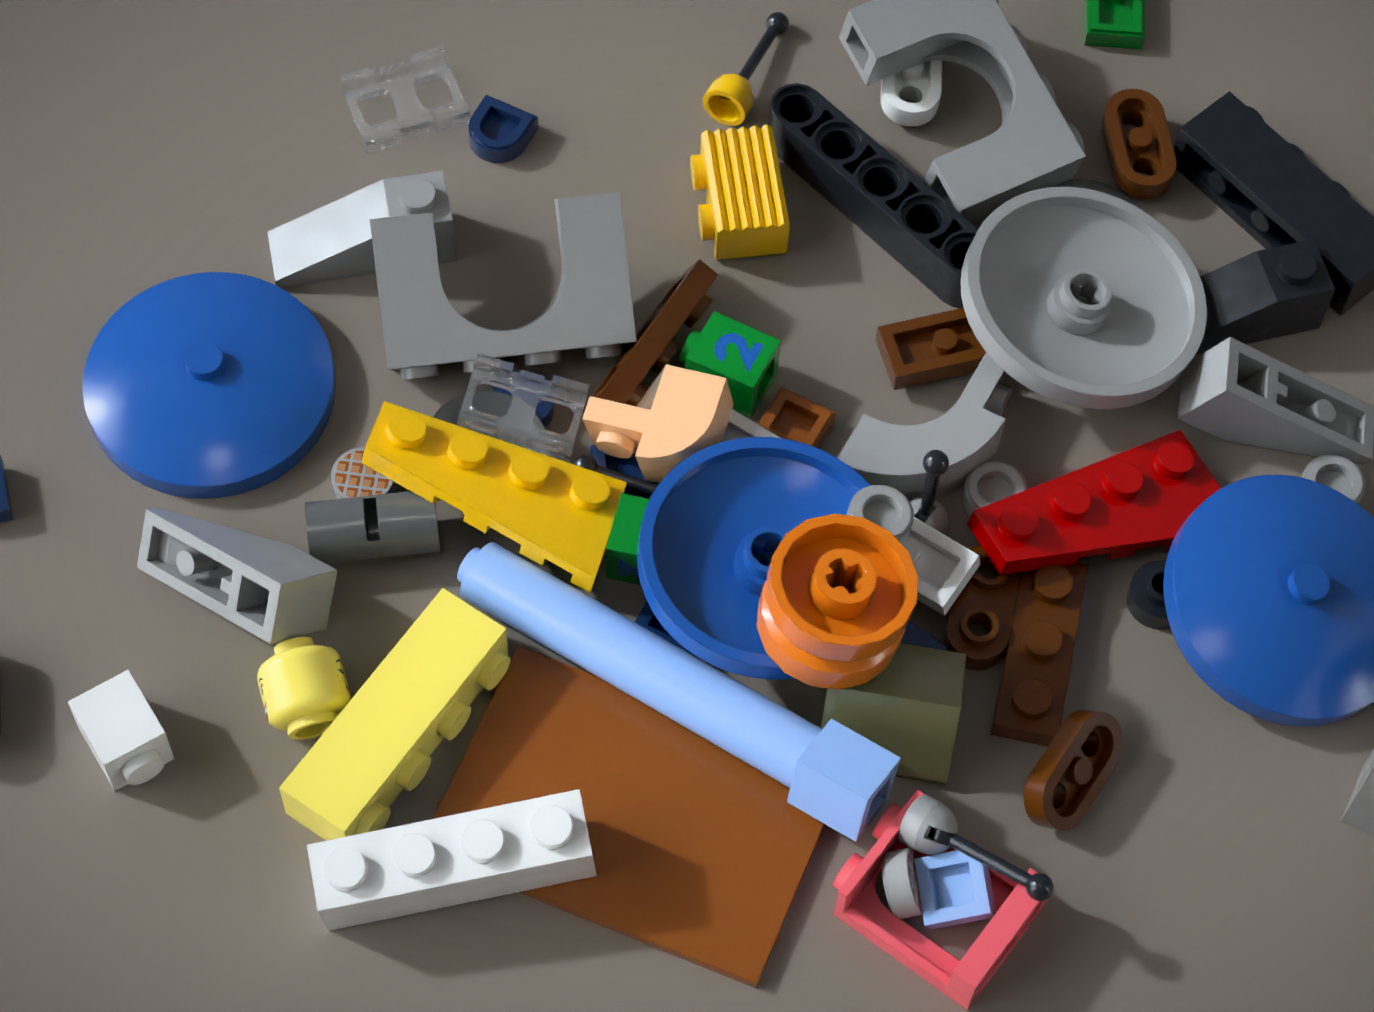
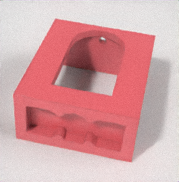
[833,789,1047,1010]

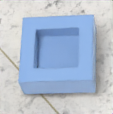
[914,846,996,930]

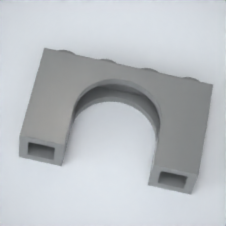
[839,0,1086,224]
[369,192,637,379]

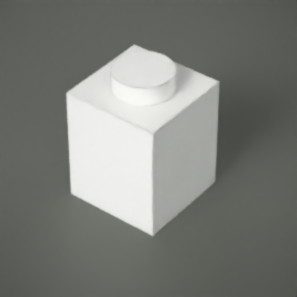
[68,670,174,791]

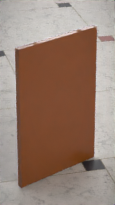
[433,645,826,988]

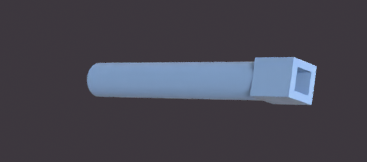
[457,542,901,842]

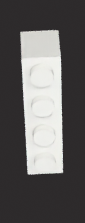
[307,789,597,931]

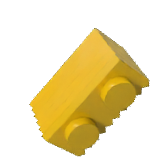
[690,124,790,260]

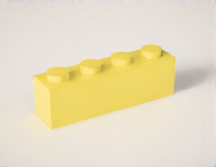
[279,588,510,841]

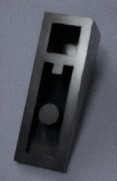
[1195,239,1335,355]

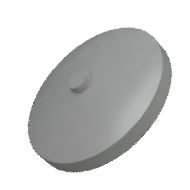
[960,187,1207,409]

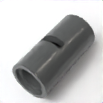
[305,491,440,564]

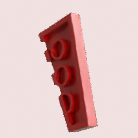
[967,430,1221,575]

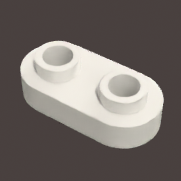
[880,60,942,126]

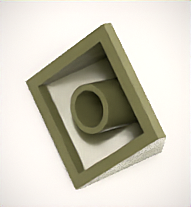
[821,643,966,785]

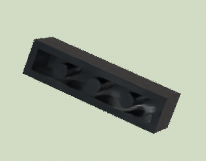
[1174,91,1374,316]

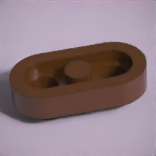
[1102,89,1177,199]
[943,545,1020,670]
[1024,710,1123,831]

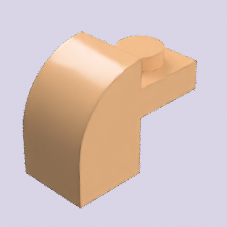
[582,364,734,482]

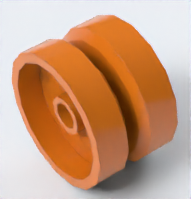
[757,514,918,690]

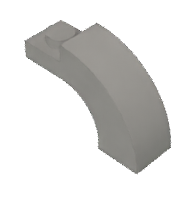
[837,352,1012,501]

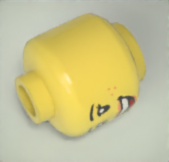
[257,637,351,740]

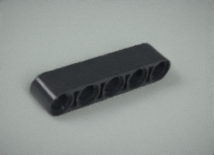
[769,83,978,308]

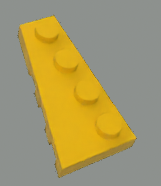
[362,401,627,593]

